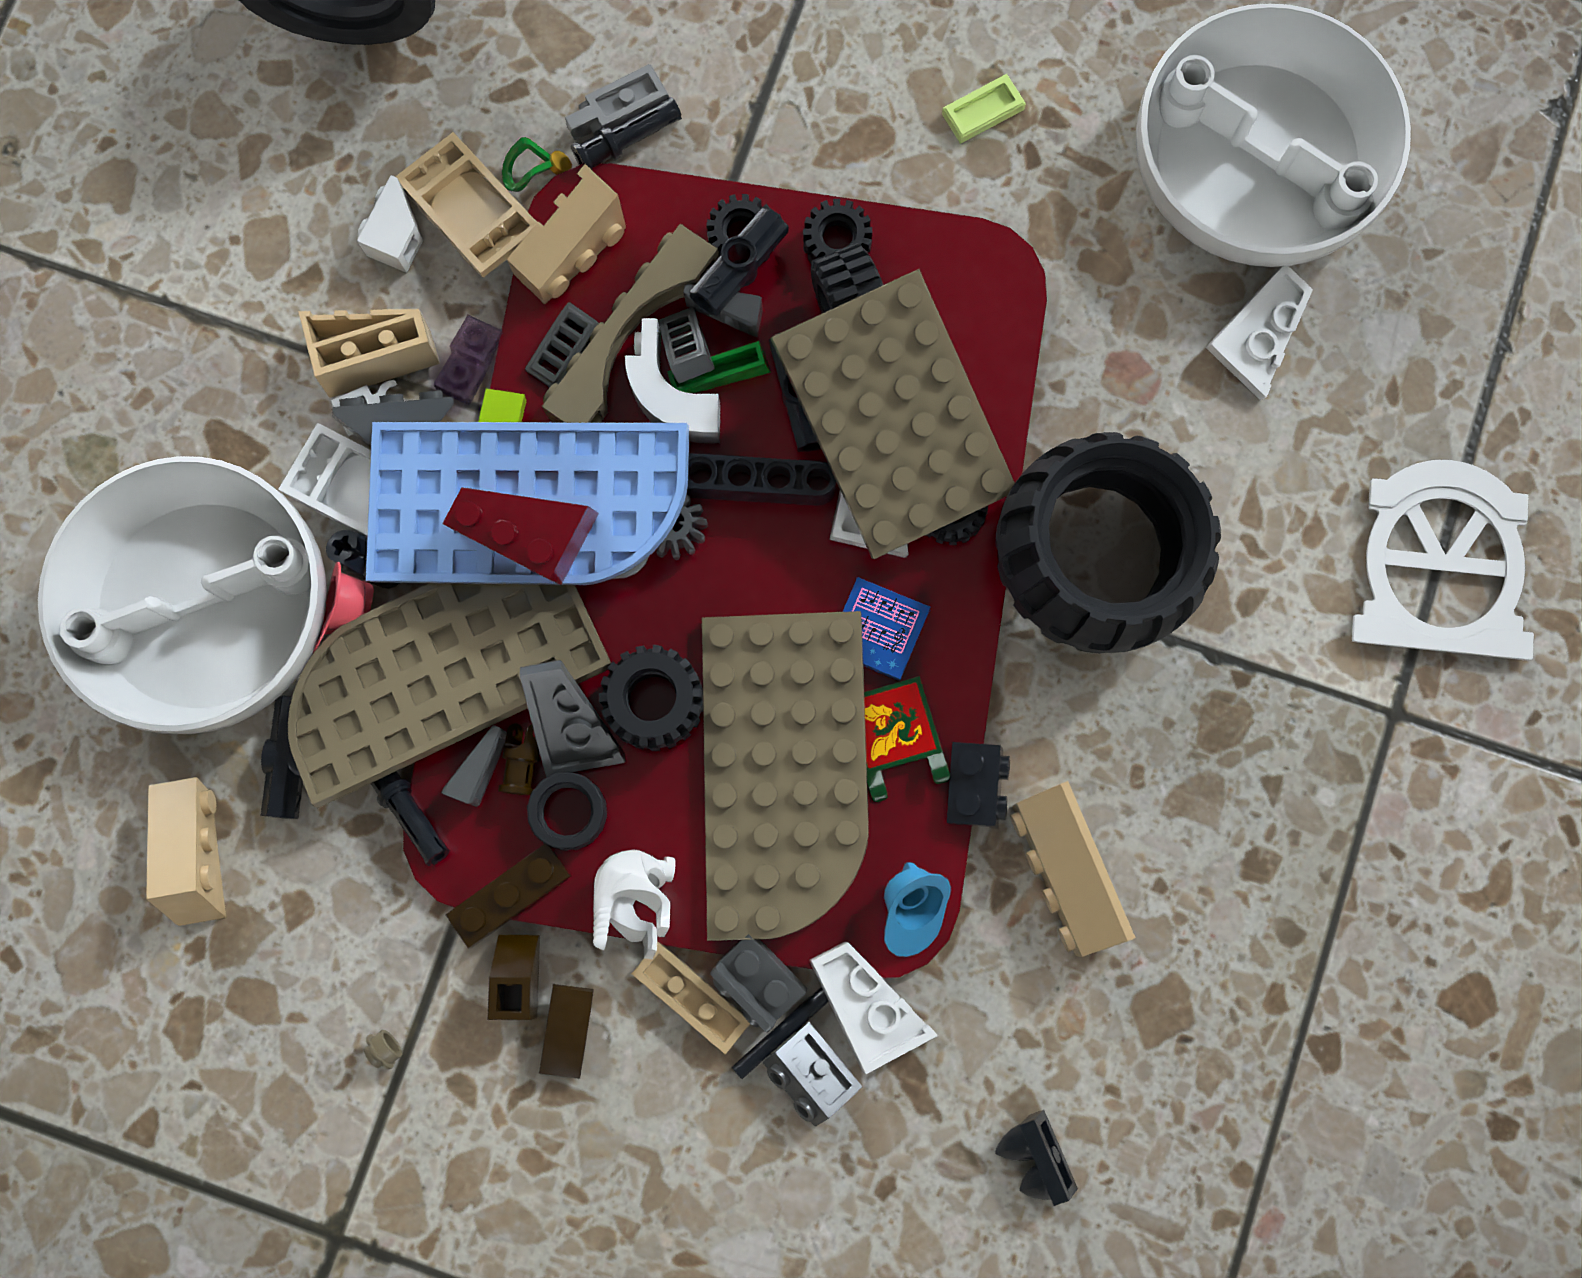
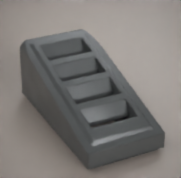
[683,284,763,337]
[525,302,599,388]
[658,306,715,383]
[441,725,507,807]

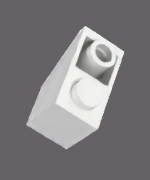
[357,175,423,273]

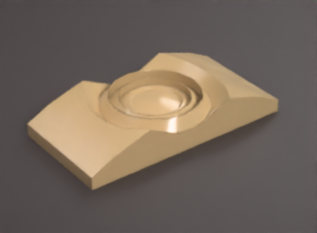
[395,132,537,278]

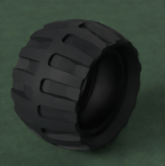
[995,432,1221,654]

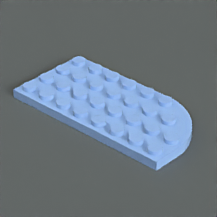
[366,422,689,585]

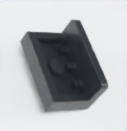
[947,742,1010,829]

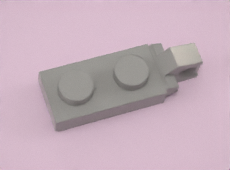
[565,64,669,140]

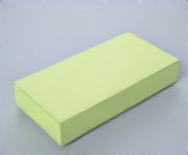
[942,74,1026,144]

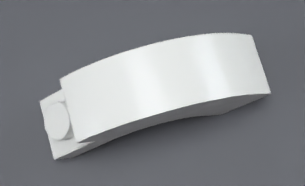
[625,318,720,443]

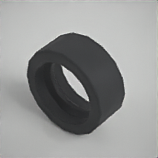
[527,772,607,851]

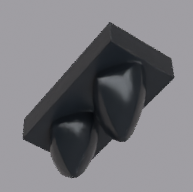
[995,1110,1078,1206]

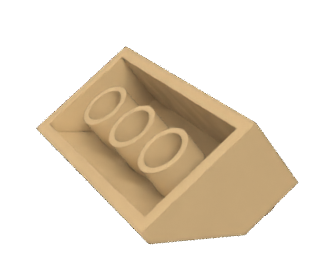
[1010,781,1136,957]

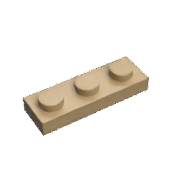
[631,942,750,1054]

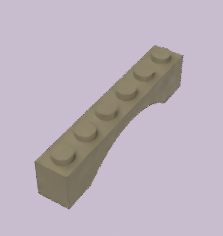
[542,224,719,423]

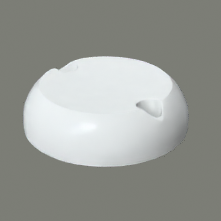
[1136,4,1411,267]
[38,457,327,734]

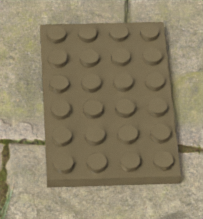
[771,269,1015,559]

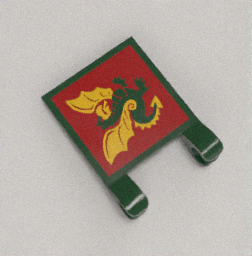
[864,676,950,802]

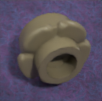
[364,1030,402,1069]

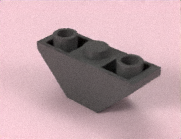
[331,391,454,447]

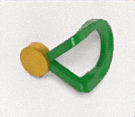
[502,137,572,192]

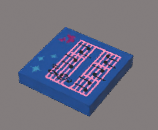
[843,577,931,681]

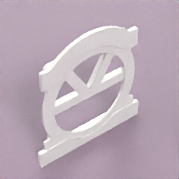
[1352,460,1534,661]

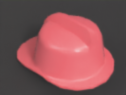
[313,562,374,653]

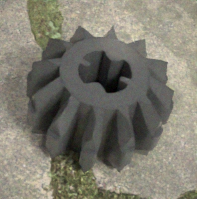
[657,494,708,560]

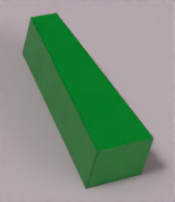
[667,341,771,394]

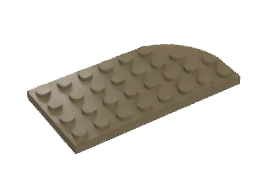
[288,583,611,808]
[702,611,869,941]

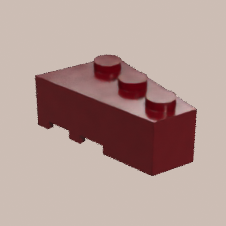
[442,487,599,585]

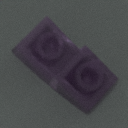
[434,315,503,406]

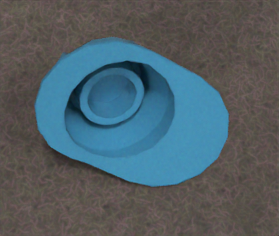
[884,862,951,957]

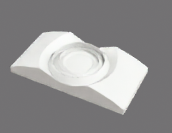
[278,423,371,537]

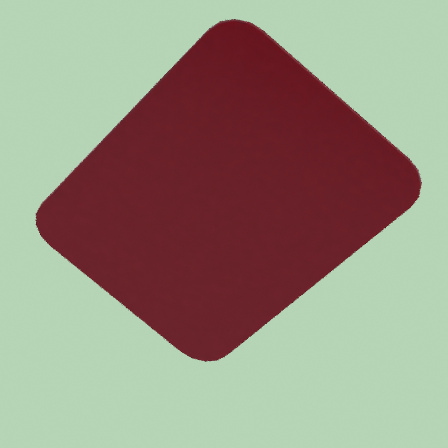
[403,163,1047,978]

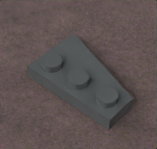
[520,660,626,777]

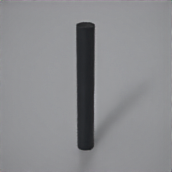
[732,986,829,1079]

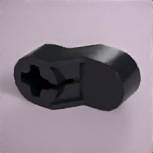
[326,530,400,589]

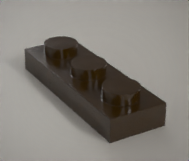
[446,844,572,949]

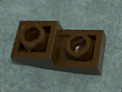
[539,984,594,1079]

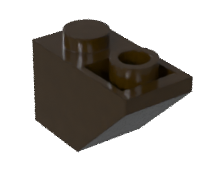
[487,935,540,1020]

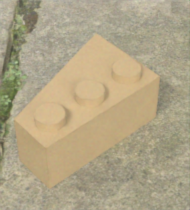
[507,164,626,304]
[298,309,440,398]
[146,777,226,926]

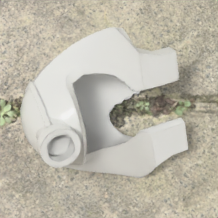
[593,849,675,959]

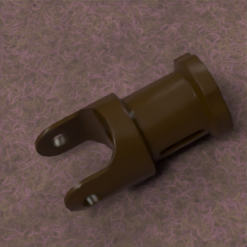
[498,723,540,796]

